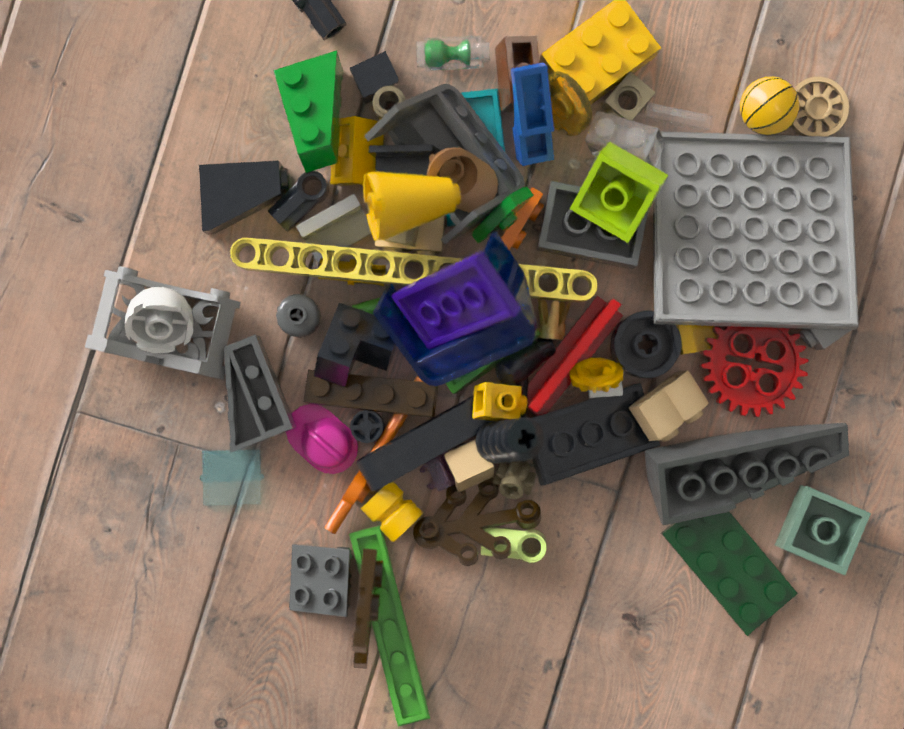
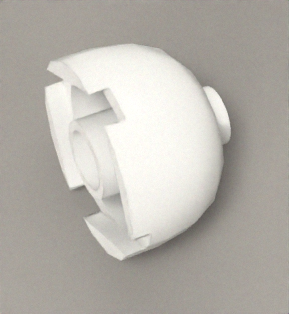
[125,287,193,353]

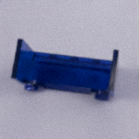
[373,231,537,386]

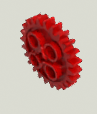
[699,326,809,417]

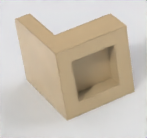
[444,440,494,492]

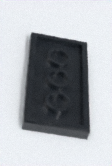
[532,383,661,486]

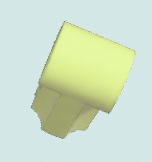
[481,527,547,563]

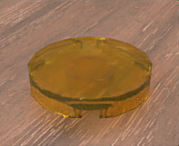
[548,71,593,136]

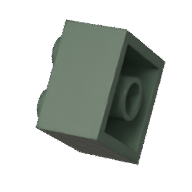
[775,485,871,575]

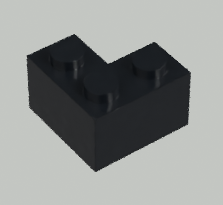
[314,303,402,387]

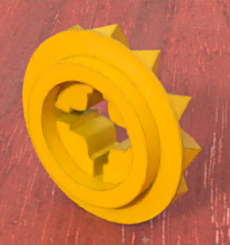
[570,358,623,394]

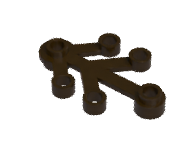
[413,478,541,566]

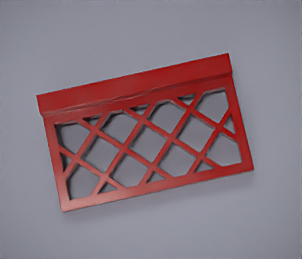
[527,295,623,416]

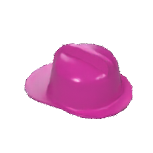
[286,404,358,474]

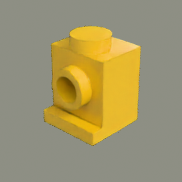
[472,382,527,421]

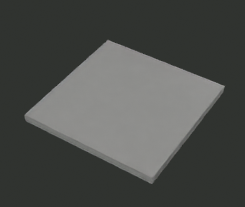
[652,131,859,330]

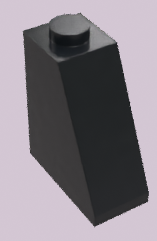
[199,160,289,235]

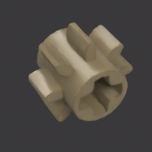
[493,461,537,499]

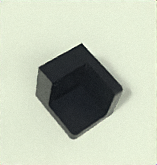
[350,51,399,104]

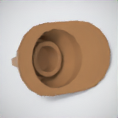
[427,147,498,212]

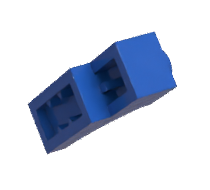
[511,62,554,166]

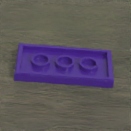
[391,251,522,350]

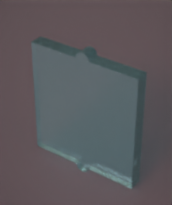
[199,450,264,505]

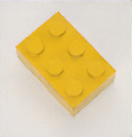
[539,0,661,114]

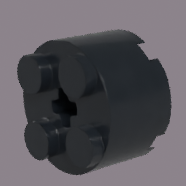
[610,311,682,378]

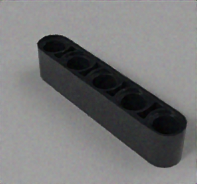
[356,395,504,492]

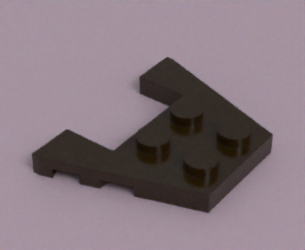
[352,548,383,669]

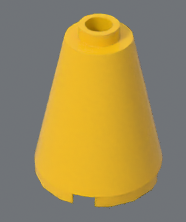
[363,171,461,240]

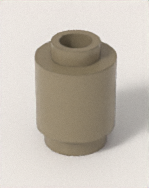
[373,86,406,120]

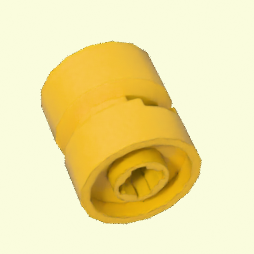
[361,481,423,542]

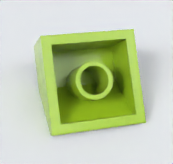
[570,142,668,243]

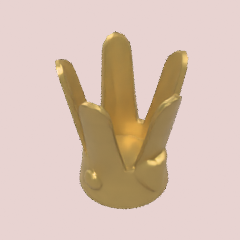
[537,299,572,341]

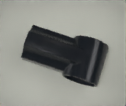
[292,0,347,40]
[268,171,329,232]

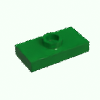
[471,186,534,244]

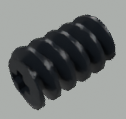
[475,417,544,463]

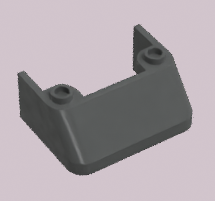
[364,84,525,244]

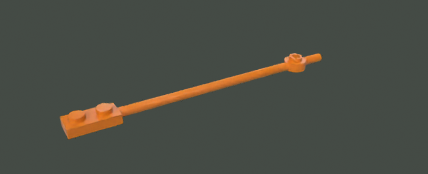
[324,187,544,534]

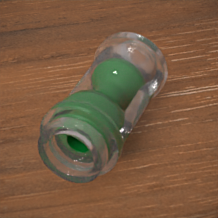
[416,35,490,71]

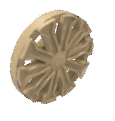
[792,77,849,137]

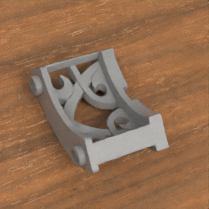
[85,266,241,380]

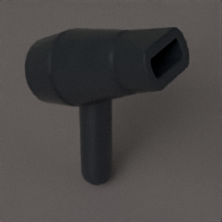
[495,338,556,418]

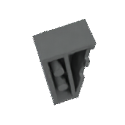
[224,335,296,453]

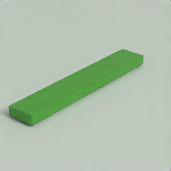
[349,525,430,727]

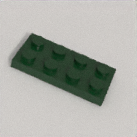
[661,511,798,636]

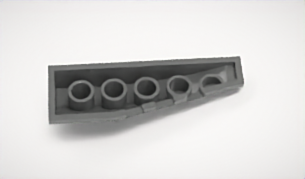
[644,423,849,526]

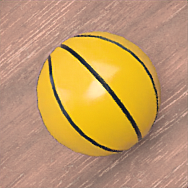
[740,76,800,135]

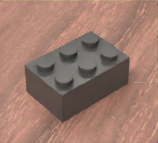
[536,181,648,270]

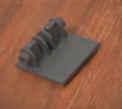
[289,544,353,617]

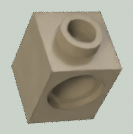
[602,72,656,129]

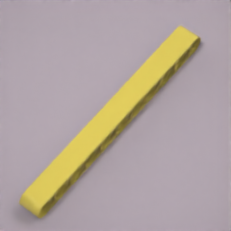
[230,238,597,303]

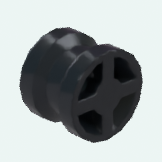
[350,410,384,443]

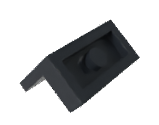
[368,144,441,176]

